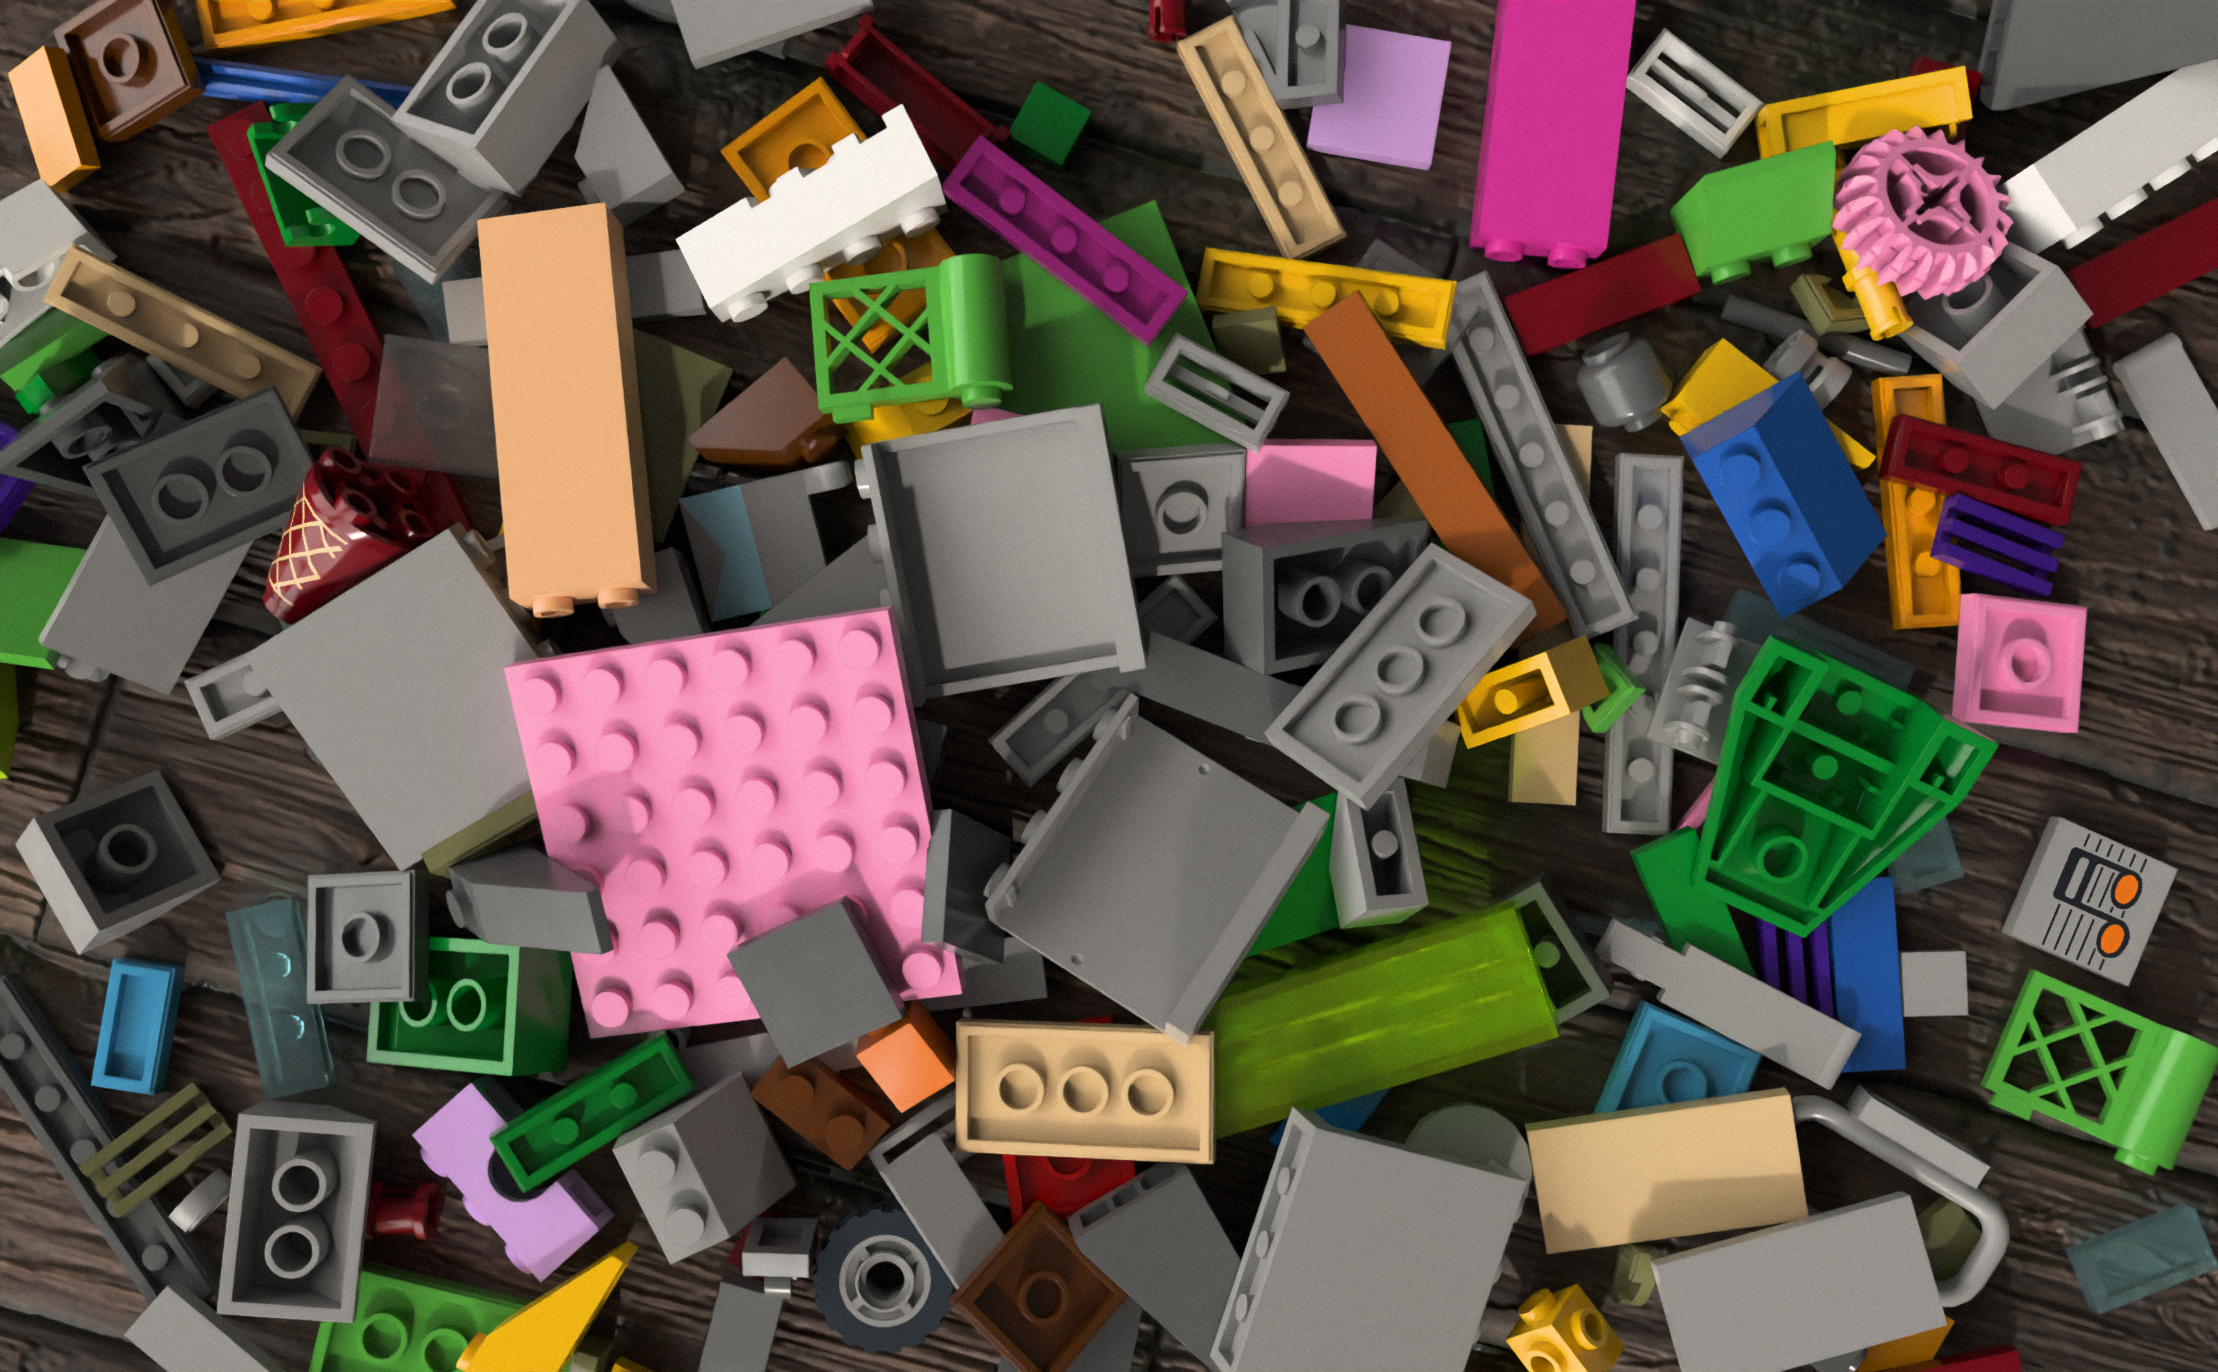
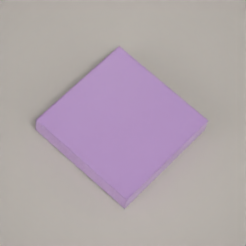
[1305,24,1452,170]

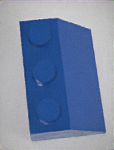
[1679,371,1887,619]

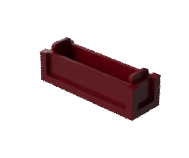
[825,13,1014,175]

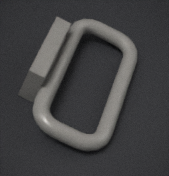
[1791,1084,2010,1307]

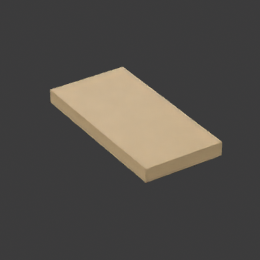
[955,1018,1217,1164]
[1525,1087,1809,1254]

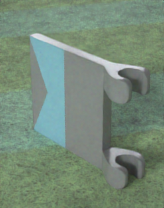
[678,460,853,622]

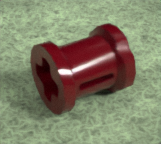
[365,1180,441,1240]

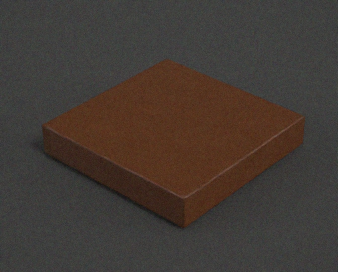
[53,0,206,148]
[948,1200,1129,1372]

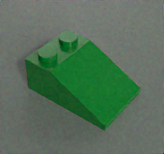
[367,935,573,1076]

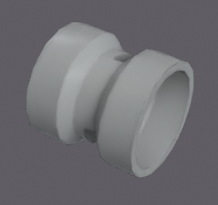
[1762,329,1852,411]

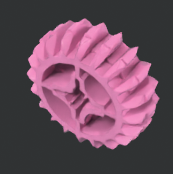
[1831,125,2013,300]

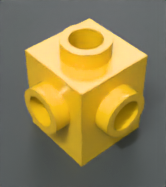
[1505,1284,1625,1372]

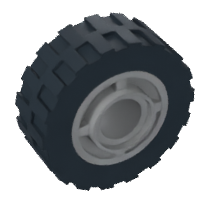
[813,1198,955,1354]

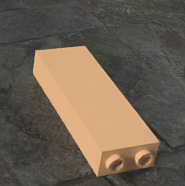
[477,202,658,618]

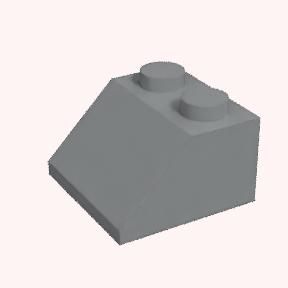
[1897,240,2093,410]
[15,770,221,955]
[612,1070,797,1264]

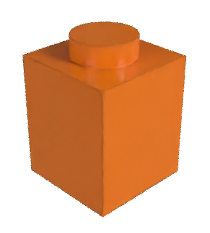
[856,999,956,1113]

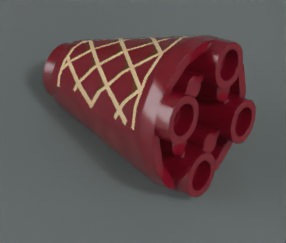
[262,446,434,625]

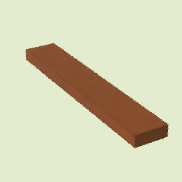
[1302,290,1570,651]

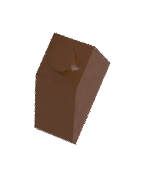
[687,356,849,472]

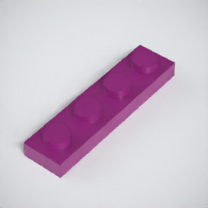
[941,135,1188,349]

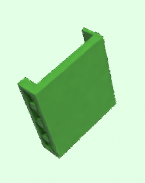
[994,200,1247,463]

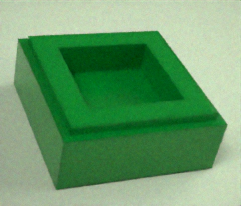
[1009,81,1092,171]

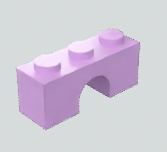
[412,1074,616,1283]

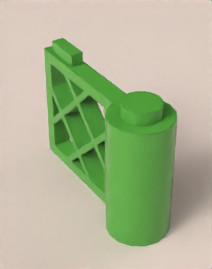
[809,253,1013,424]
[1980,970,2218,1177]

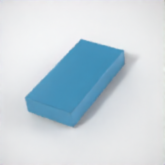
[91,957,186,1095]

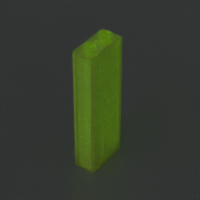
[1139,899,1559,1139]

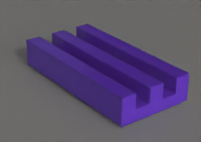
[1930,494,2065,598]
[1755,916,1834,1018]

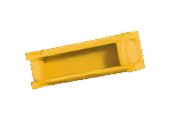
[1754,66,1973,160]

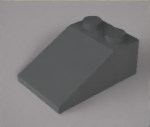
[0,353,195,499]
[1221,517,1427,675]

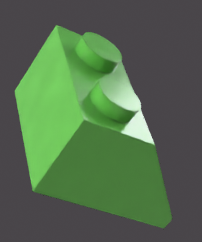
[1669,140,1836,285]

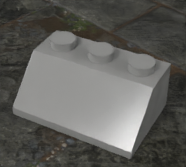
[390,0,625,197]
[216,1100,377,1323]

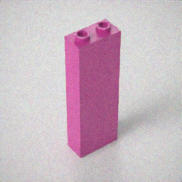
[1468,0,1636,269]

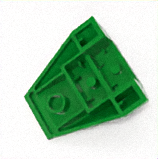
[1690,634,1999,938]

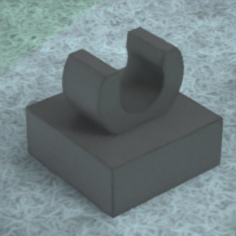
[742,1217,819,1299]

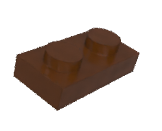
[749,1054,892,1173]

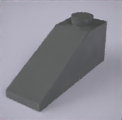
[446,841,614,955]

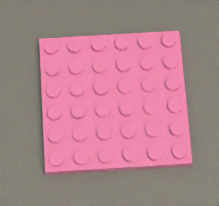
[504,605,967,1039]

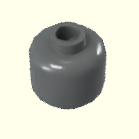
[1576,332,1673,432]

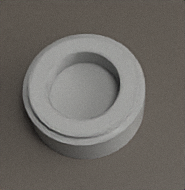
[169,1168,231,1233]

